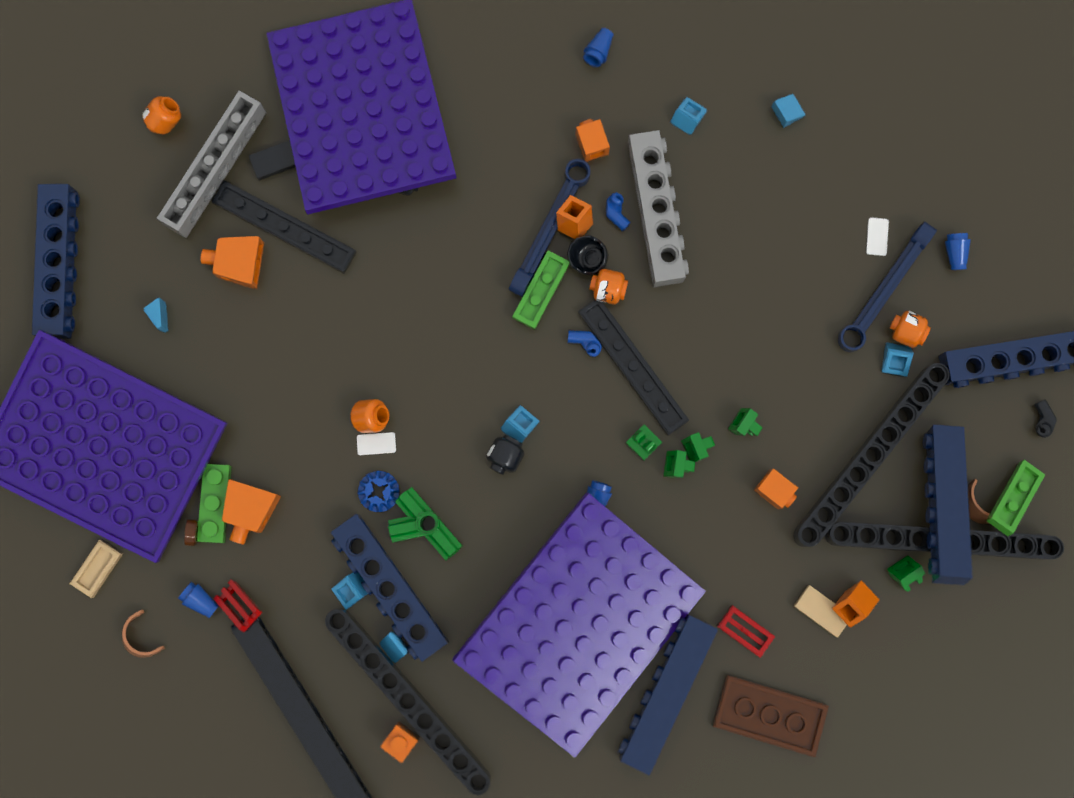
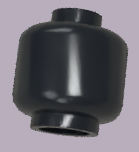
[486,435,525,475]

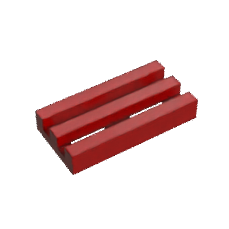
[213,579,262,632]
[717,605,776,658]

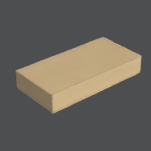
[70,540,123,598]
[794,585,847,638]

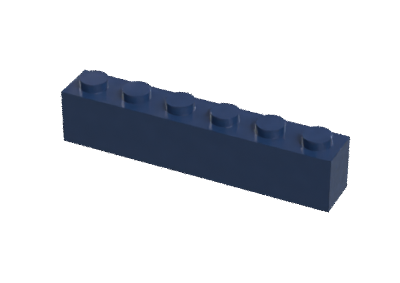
[923,425,973,585]
[617,615,718,776]

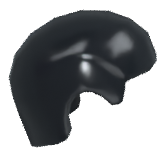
[567,235,609,276]

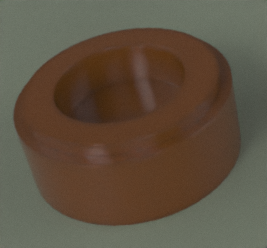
[184,519,198,546]

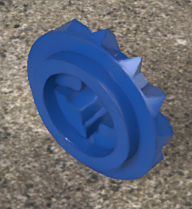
[357,471,399,512]

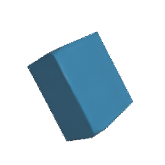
[771,94,806,128]
[671,97,707,135]
[144,298,168,333]
[882,343,914,376]
[501,405,540,443]
[331,572,368,610]
[379,631,409,663]

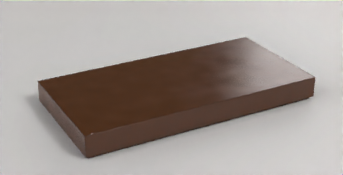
[712,675,829,757]

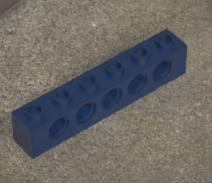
[32,184,80,339]
[938,331,1074,388]
[331,514,449,662]

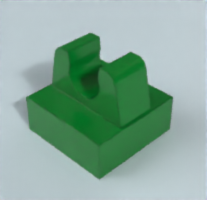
[728,408,763,436]
[626,425,662,461]
[681,432,715,462]
[663,450,695,478]
[887,555,925,592]

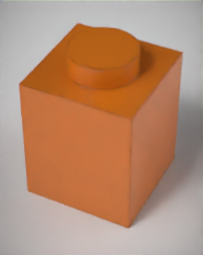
[576,119,610,162]
[556,195,593,239]
[754,468,798,510]
[832,580,880,628]
[381,722,420,763]

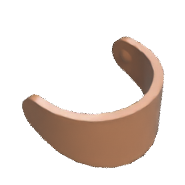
[968,479,990,524]
[122,609,165,658]

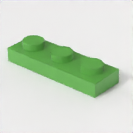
[512,250,570,330]
[986,460,1045,536]
[197,464,232,543]

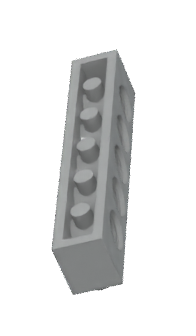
[157,91,266,238]
[628,130,689,287]

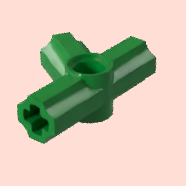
[388,487,463,561]

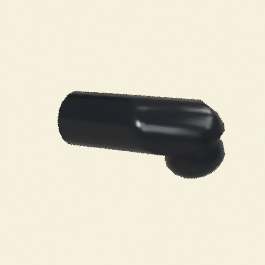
[1034,399,1057,438]

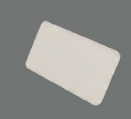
[867,218,889,256]
[357,432,396,455]

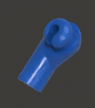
[606,193,631,232]
[568,330,602,357]

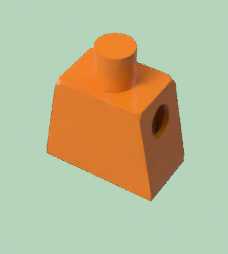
[201,236,264,289]
[222,479,281,545]

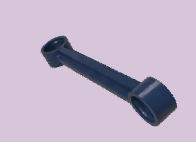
[509,159,590,297]
[837,221,937,352]

